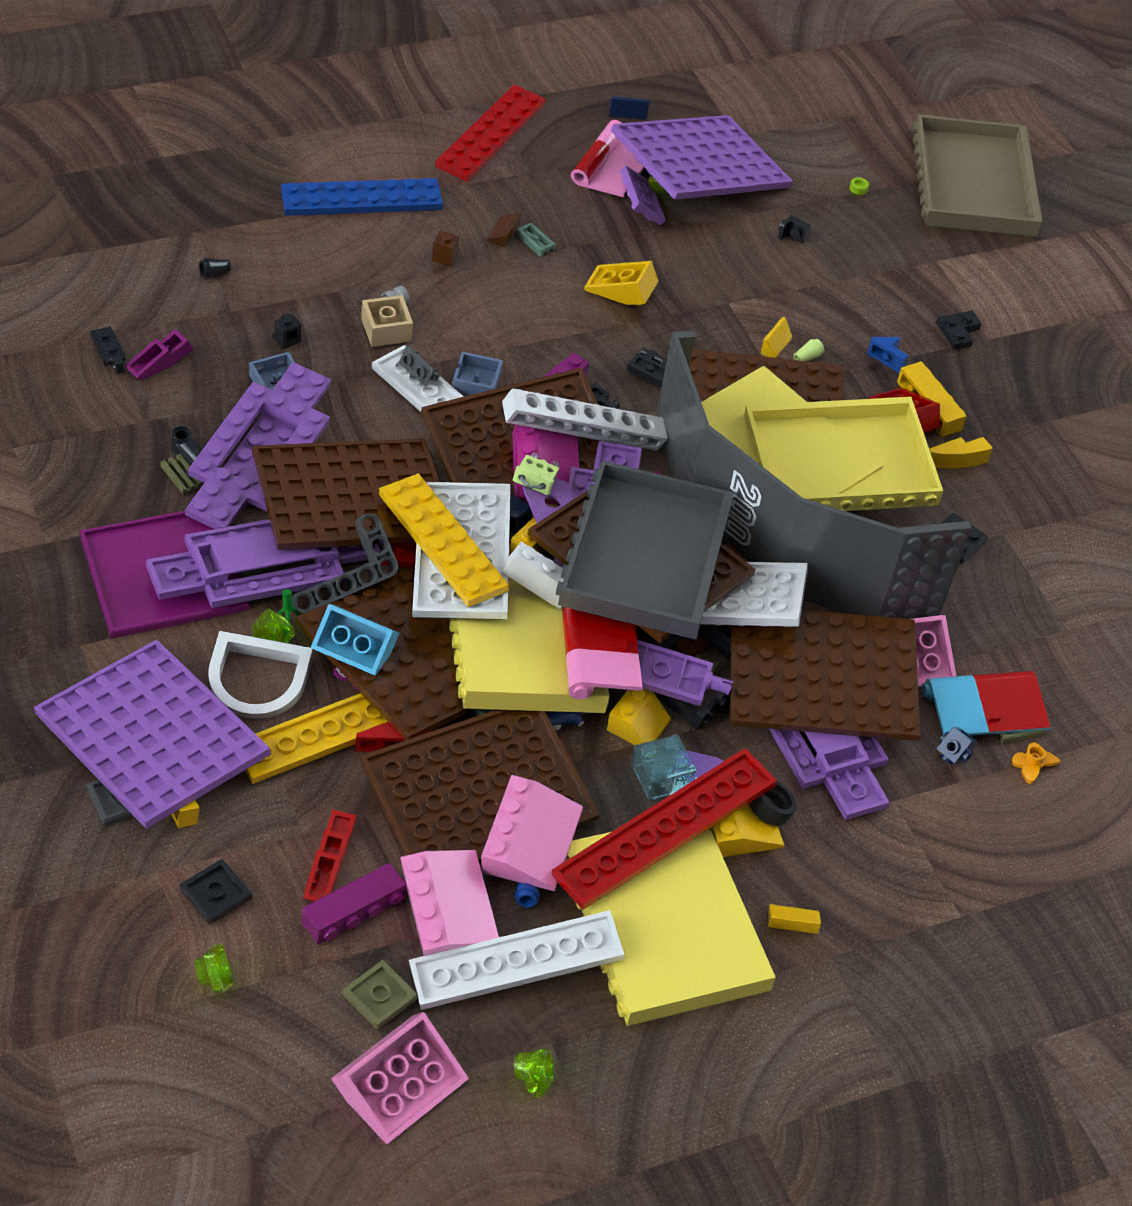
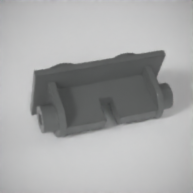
[399,345,440,387]

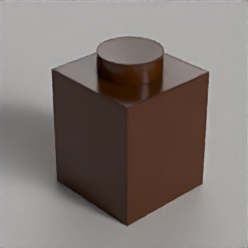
[432,231,459,267]

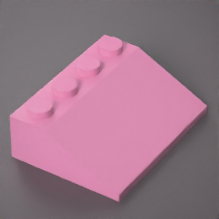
[914,615,956,687]
[481,775,583,891]
[401,850,499,956]
[331,1012,469,1144]

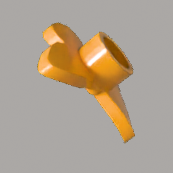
[1012,743,1061,784]

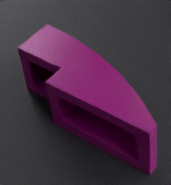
[125,329,194,380]

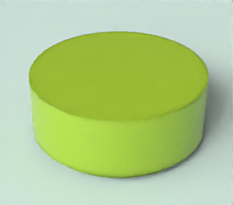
[849,177,869,195]

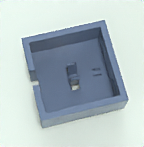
[249,352,295,390]
[452,352,503,395]

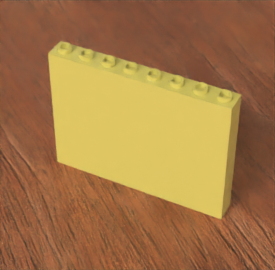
[701,366,883,496]
[744,397,943,511]
[450,577,609,713]
[565,829,776,1026]

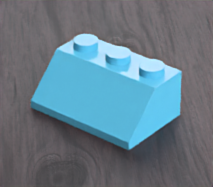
[311,604,400,676]

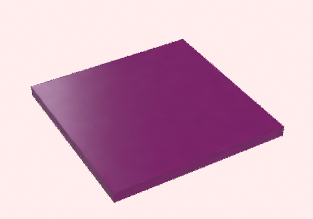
[79,511,249,639]

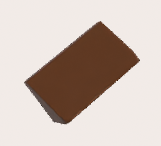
[487,213,521,247]

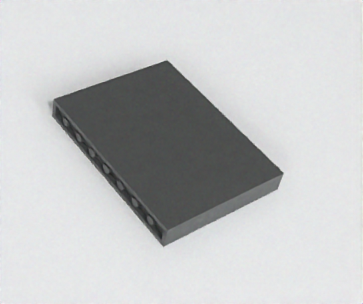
[555,461,734,639]

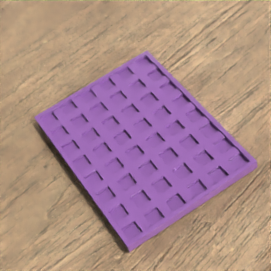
[611,115,793,200]
[34,639,271,829]

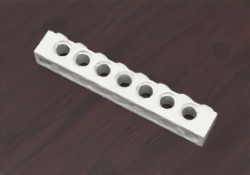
[502,388,668,451]

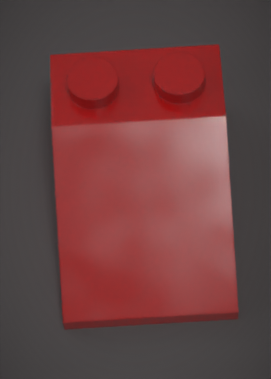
[869,388,940,433]

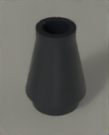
[199,258,231,278]

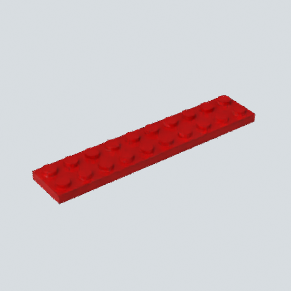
[552,748,777,910]

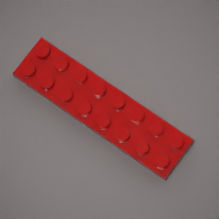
[435,85,546,182]

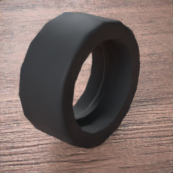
[749,781,797,826]

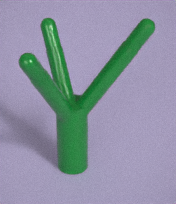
[274,589,302,644]

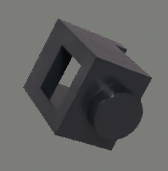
[272,314,301,349]

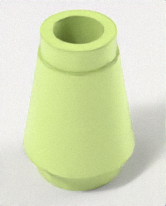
[793,339,825,361]

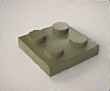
[343,960,418,1030]

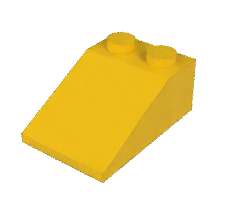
[584,261,658,306]
[710,804,784,857]

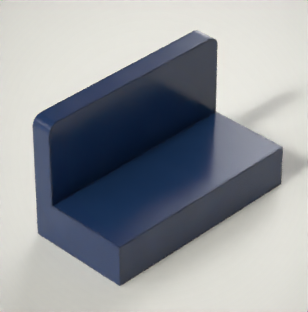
[609,96,649,120]

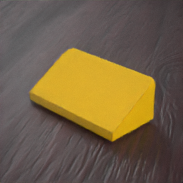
[761,317,792,358]
[768,904,821,934]

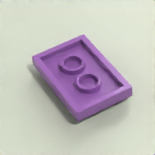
[620,165,666,225]

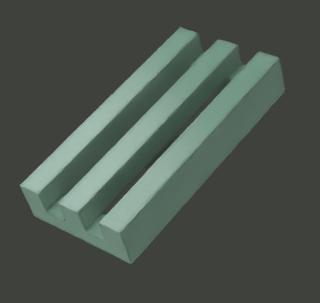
[515,223,556,257]

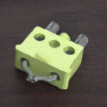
[513,452,559,495]

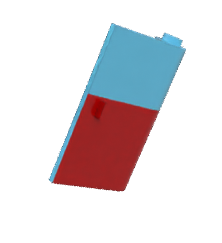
[922,671,1051,736]

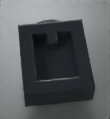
[778,215,811,244]

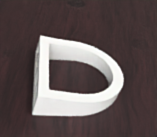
[208,631,313,719]

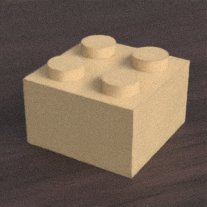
[361,295,413,347]

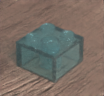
[631,734,697,800]

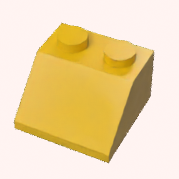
[607,688,671,752]

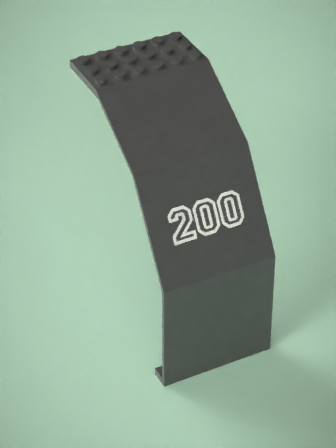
[656,331,971,619]

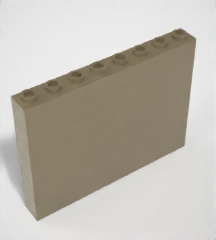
[912,114,1042,236]

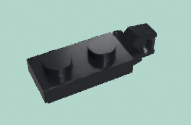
[90,326,126,374]

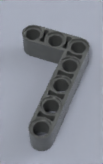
[292,513,398,613]

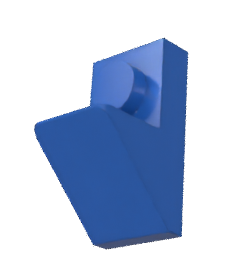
[867,337,909,373]

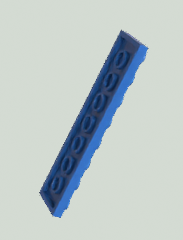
[281,178,443,216]

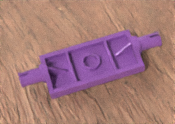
[637,640,733,706]

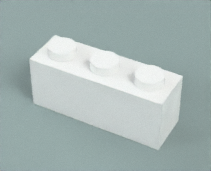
[502,542,564,609]

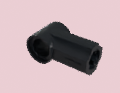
[171,426,202,466]

